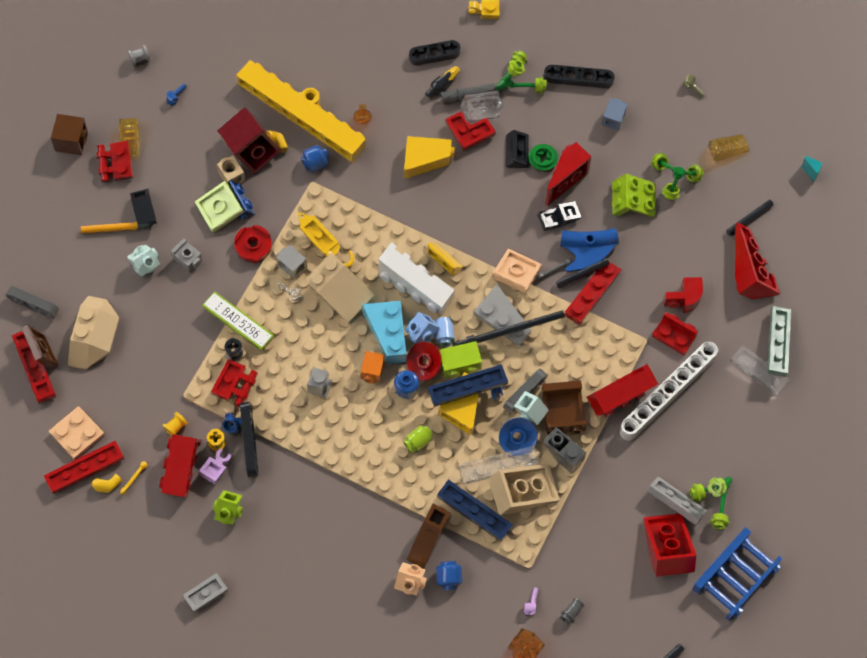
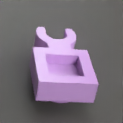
[198,449,231,485]

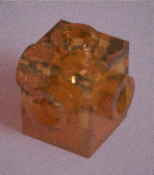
[508,628,545,658]

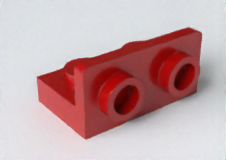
[652,312,698,356]

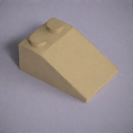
[305,253,375,323]
[488,464,560,516]

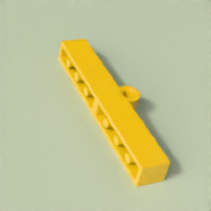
[236,60,366,163]

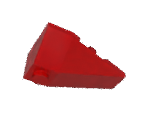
[735,222,780,299]

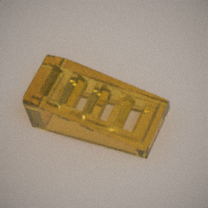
[119,118,140,155]
[708,134,749,161]

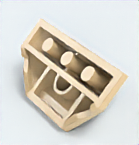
[68,296,120,370]

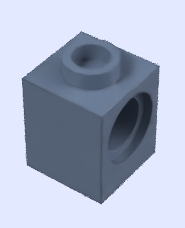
[602,98,628,131]

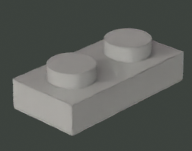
[183,573,228,613]

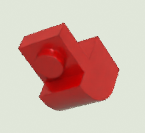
[663,277,703,313]

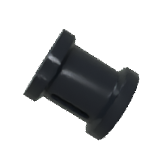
[224,338,243,361]

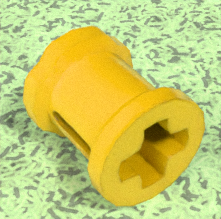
[162,412,188,436]
[207,429,226,452]

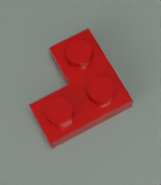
[445,111,496,151]

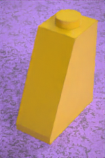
[404,136,455,178]
[438,372,479,436]

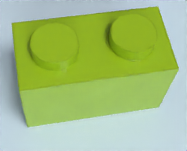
[439,341,482,378]

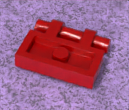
[96,140,134,182]
[211,359,258,407]

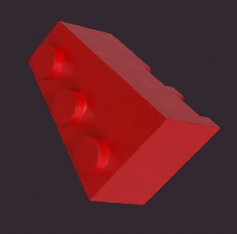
[586,364,658,418]
[159,434,202,497]

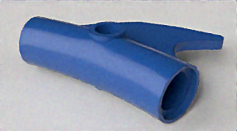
[560,228,619,272]

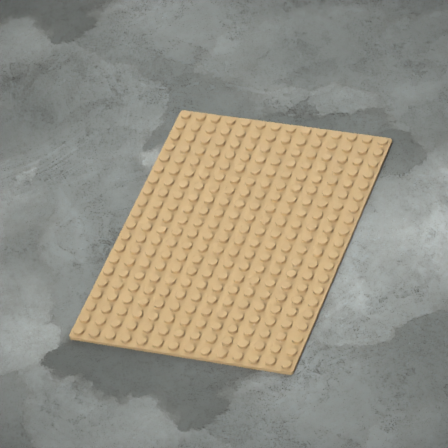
[184,182,647,569]

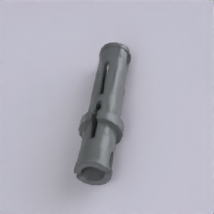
[440,83,496,104]

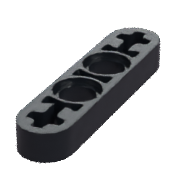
[544,65,615,88]
[240,401,259,478]

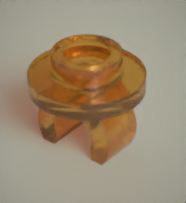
[353,104,372,124]

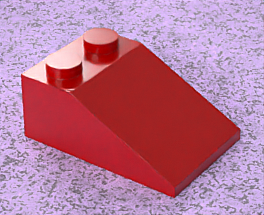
[545,142,592,206]
[643,513,697,577]

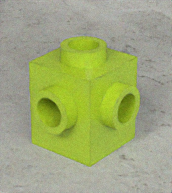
[213,490,243,525]

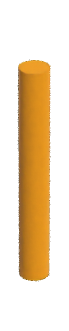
[81,222,138,234]

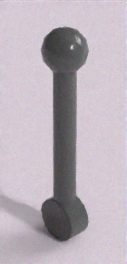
[536,259,572,280]

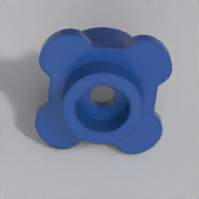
[222,413,242,435]

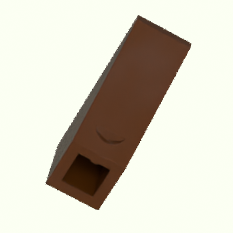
[406,504,452,569]

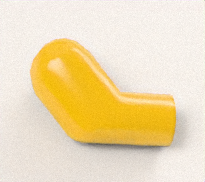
[267,130,288,153]
[92,474,123,493]

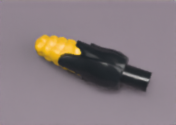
[425,66,460,98]

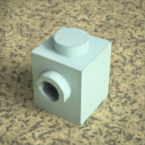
[514,391,549,425]

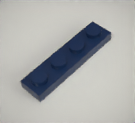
[427,364,508,407]
[437,479,513,542]

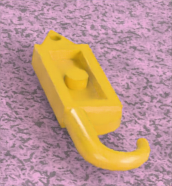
[298,212,355,268]

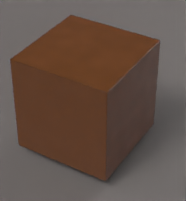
[51,114,88,155]

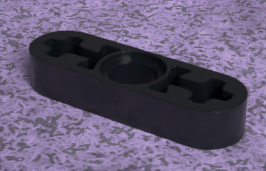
[409,40,461,65]

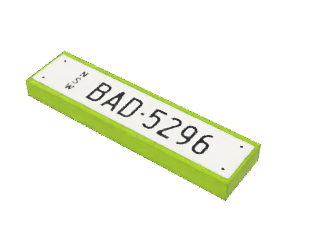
[202,291,274,351]

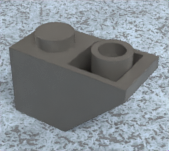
[543,427,586,474]

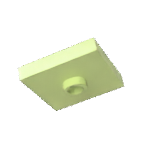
[195,181,244,233]

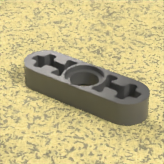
[6,286,59,318]
[503,368,548,414]

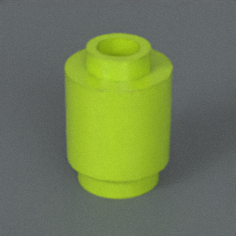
[403,425,433,454]

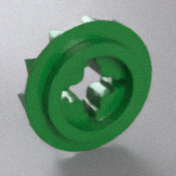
[529,144,558,172]

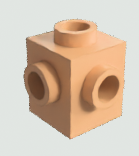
[394,562,427,596]

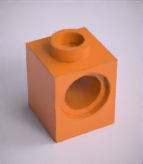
[361,351,385,383]

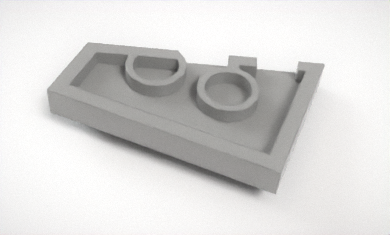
[474,284,531,347]

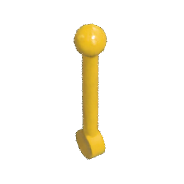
[120,461,148,496]

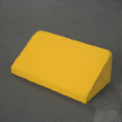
[427,242,463,276]

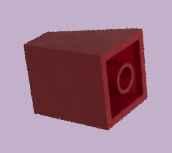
[217,107,282,174]

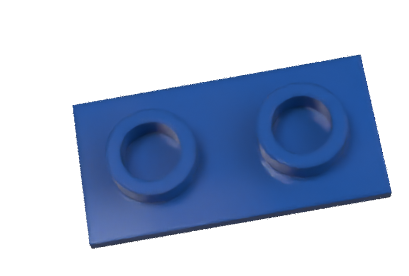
[229,180,255,220]

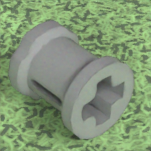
[128,45,150,66]

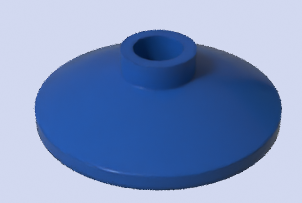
[499,417,538,456]

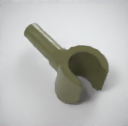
[683,74,705,97]

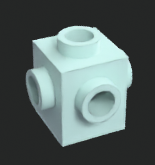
[127,245,160,277]

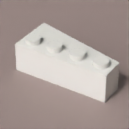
[378,242,455,315]

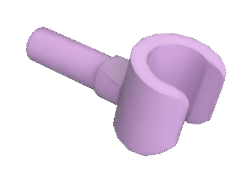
[524,587,539,615]

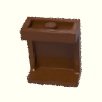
[541,380,587,434]

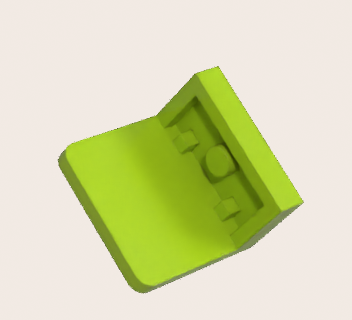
[612,173,656,217]

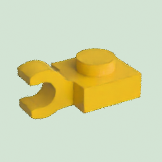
[468,0,499,19]

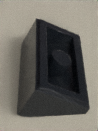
[506,130,529,168]

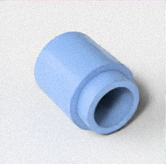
[435,317,455,347]

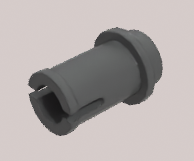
[560,598,584,624]

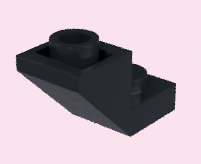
[130,188,157,228]

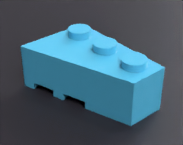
[362,301,406,365]

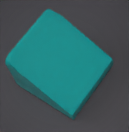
[801,156,823,182]

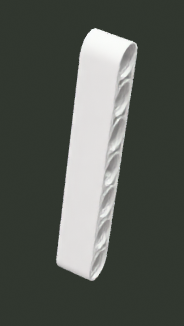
[620,342,718,441]

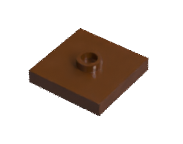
[22,325,59,369]

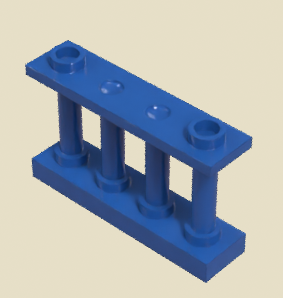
[692,527,783,620]

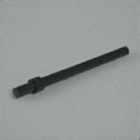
[452,310,565,346]

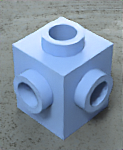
[405,312,440,344]

